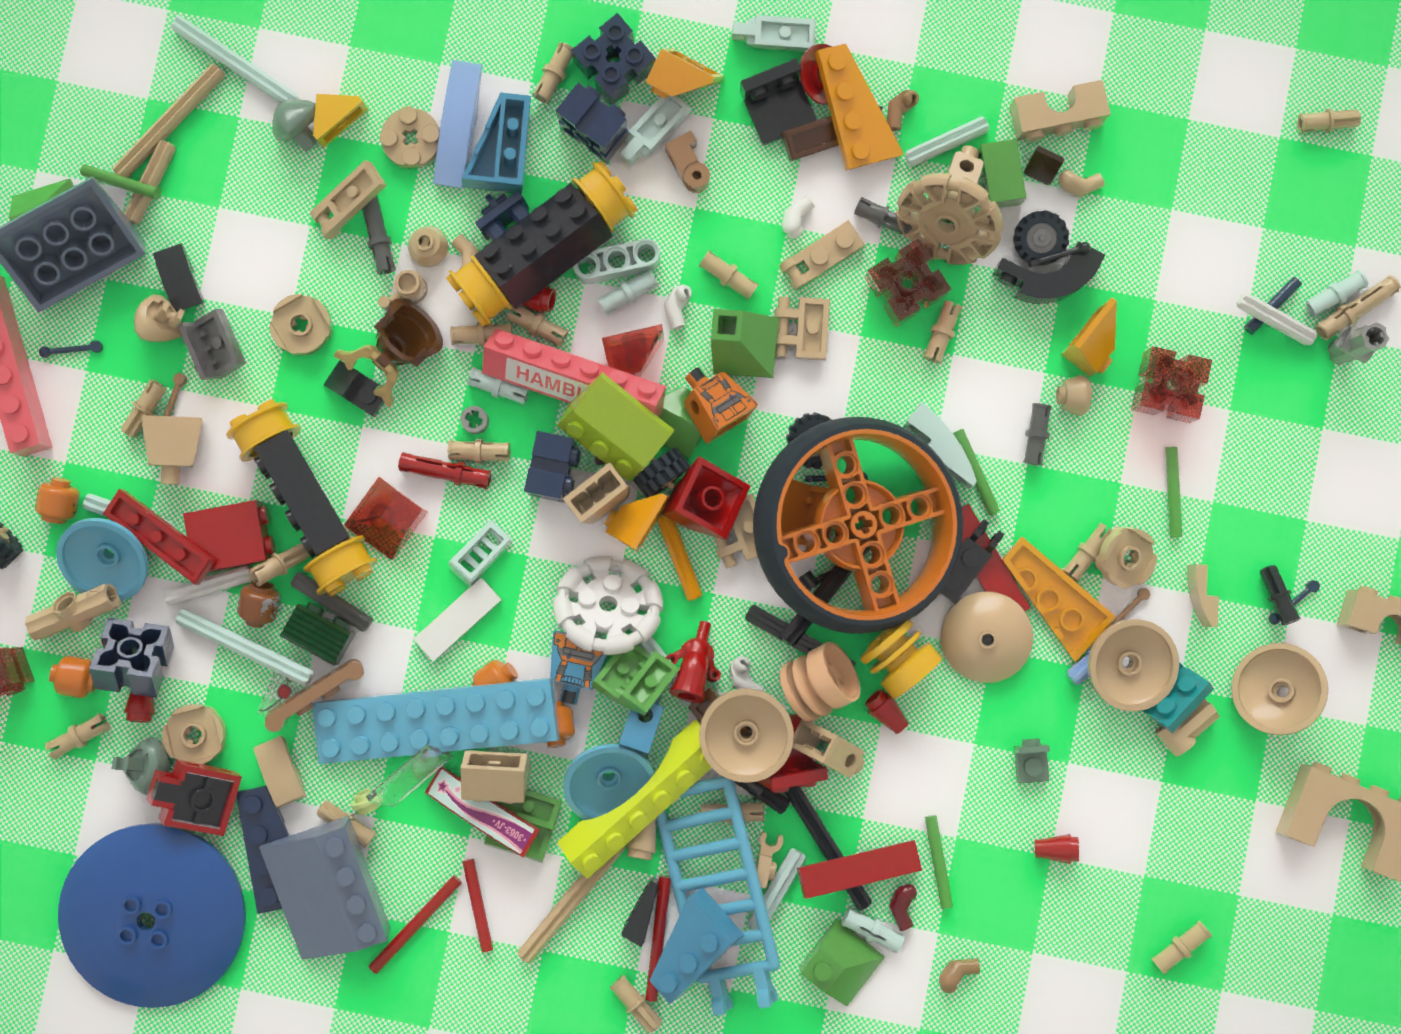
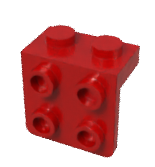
[757,714,828,793]

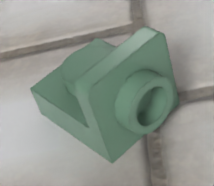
[1014,738,1050,783]

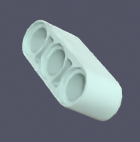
[574,239,660,284]

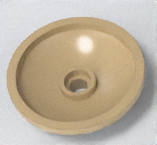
[941,591,1033,683]
[1088,619,1179,712]
[1232,643,1329,735]
[699,688,794,783]

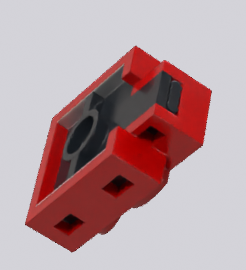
[146,759,242,836]

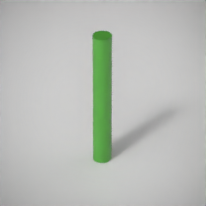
[80,164,162,200]
[953,429,1000,516]
[1165,446,1183,538]
[924,815,953,909]

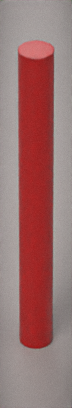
[368,875,462,974]
[645,876,671,1002]

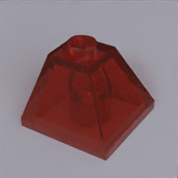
[602,324,664,377]
[344,476,429,560]

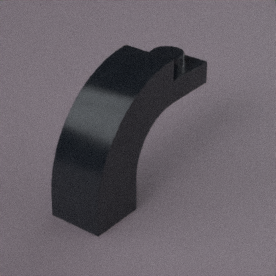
[993,241,1106,304]

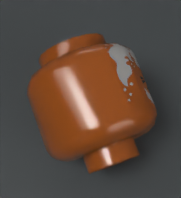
[237,581,281,628]

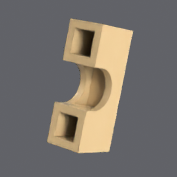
[1009,80,1111,142]
[1337,586,1401,645]

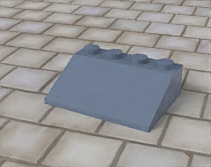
[0,176,146,313]
[259,816,390,960]

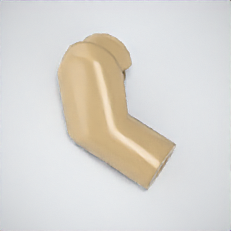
[1058,170,1105,197]
[452,234,481,269]

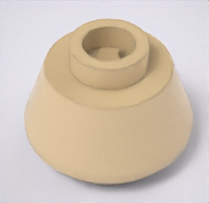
[407,226,449,267]
[1056,375,1092,416]

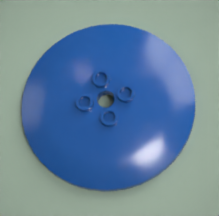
[58,823,246,1008]

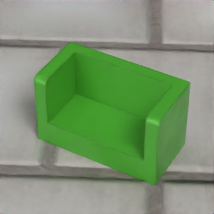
[978,139,1027,208]

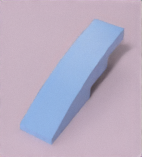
[433,60,483,189]

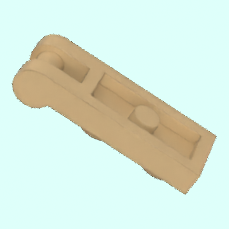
[310,160,387,239]
[779,220,865,291]

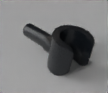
[798,570,831,590]

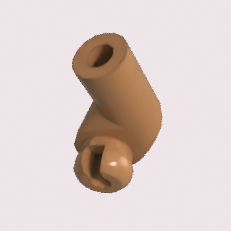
[887,90,919,131]
[939,958,980,993]

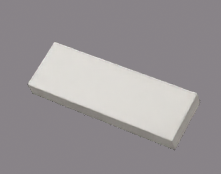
[413,578,502,662]

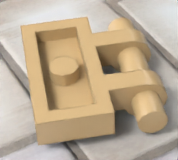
[774,296,830,361]
[714,494,757,569]

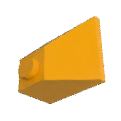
[646,48,725,99]
[1061,297,1117,377]
[604,493,669,552]

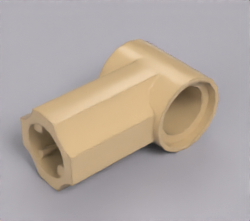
[1155,699,1220,757]

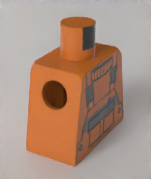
[684,367,758,444]

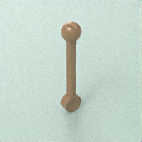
[163,373,187,416]
[1105,588,1151,629]

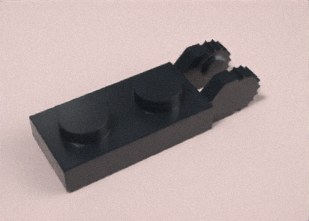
[940,519,1005,604]

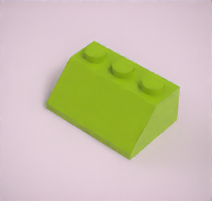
[557,372,674,482]

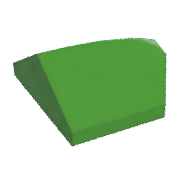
[659,387,702,459]

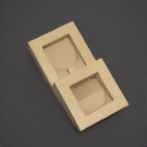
[1187,564,1219,627]
[253,735,306,808]

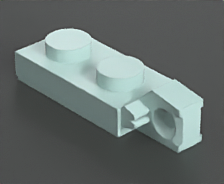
[732,15,816,52]
[620,95,692,167]

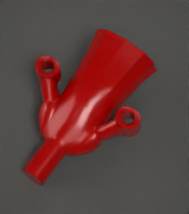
[665,621,721,704]

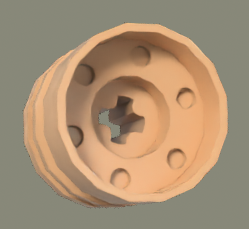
[780,641,861,722]

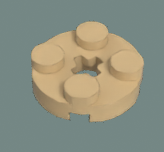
[379,106,440,169]
[269,294,333,356]
[1095,527,1157,589]
[162,704,227,764]

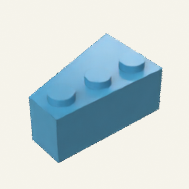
[461,92,531,194]
[649,887,744,1004]

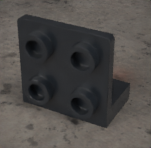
[740,58,817,145]

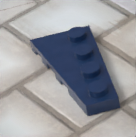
[236,786,290,914]

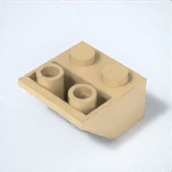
[461,750,531,804]

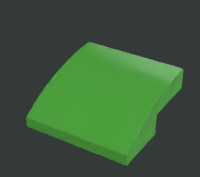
[591,645,680,715]
[484,789,562,863]

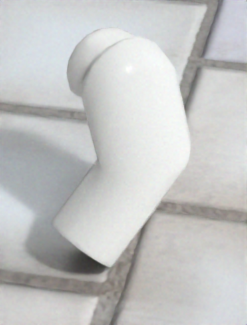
[782,195,815,239]
[664,285,692,330]
[730,656,764,691]

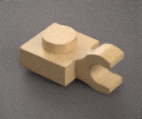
[756,831,783,888]

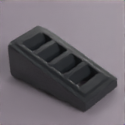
[621,877,658,947]

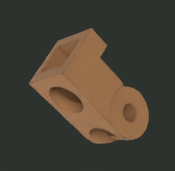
[665,130,710,193]

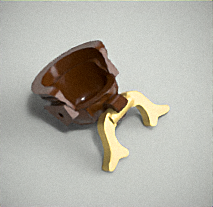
[334,298,443,407]

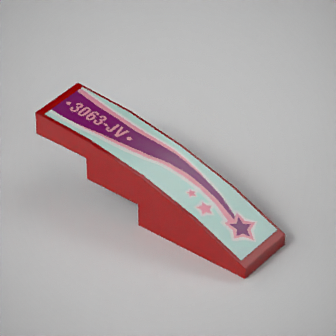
[425,766,541,858]

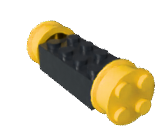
[446,161,638,327]
[226,399,378,597]

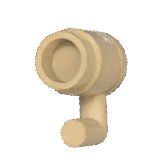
[378,270,428,311]

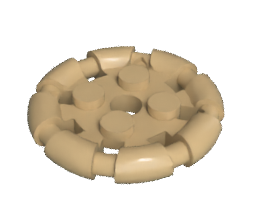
[896,173,1003,265]

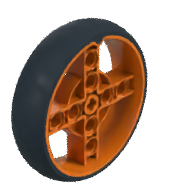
[753,417,963,634]

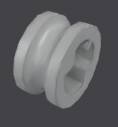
[460,406,489,434]

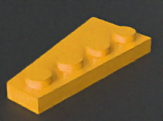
[815,43,904,171]
[1002,536,1116,662]

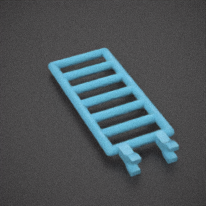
[656,776,780,1016]

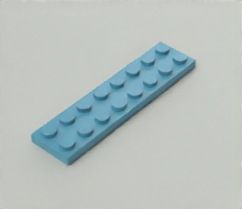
[312,677,560,764]

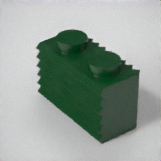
[280,602,356,666]

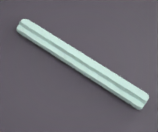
[171,16,300,103]
[176,609,314,685]

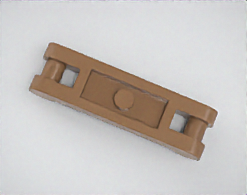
[265,659,364,732]

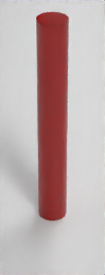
[462,858,493,953]

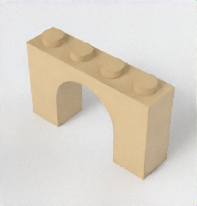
[1275,761,1401,882]

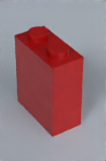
[183,500,276,574]

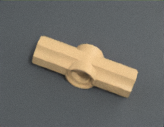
[25,583,121,641]

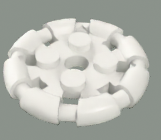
[553,556,663,655]

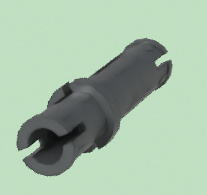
[362,195,396,275]

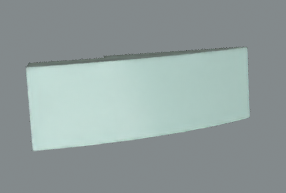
[904,402,977,489]

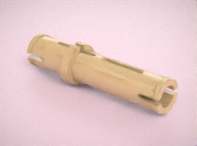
[1316,275,1401,341]

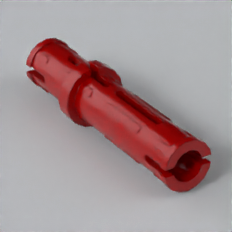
[398,452,492,490]

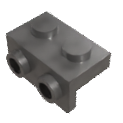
[178,309,246,380]

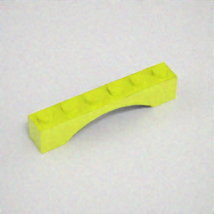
[557,719,712,879]

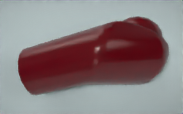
[889,884,917,931]

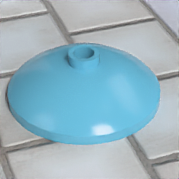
[56,518,149,601]
[563,744,655,820]

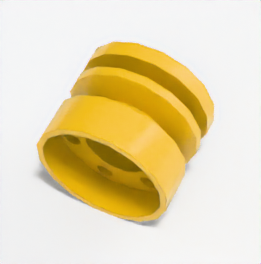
[859,620,943,699]

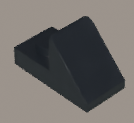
[324,360,385,417]

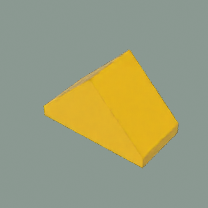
[313,94,369,148]

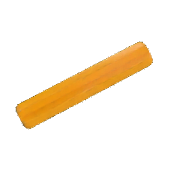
[657,516,702,601]

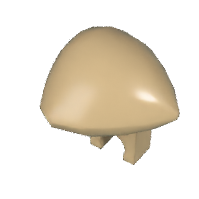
[133,294,185,342]

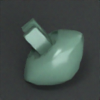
[272,99,317,152]
[111,736,170,796]

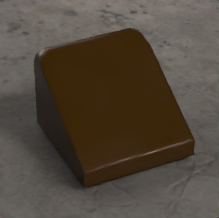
[1024,146,1065,185]

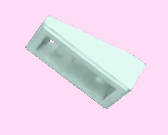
[449,519,513,587]

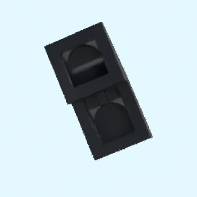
[153,243,204,312]

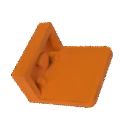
[781,479,831,547]

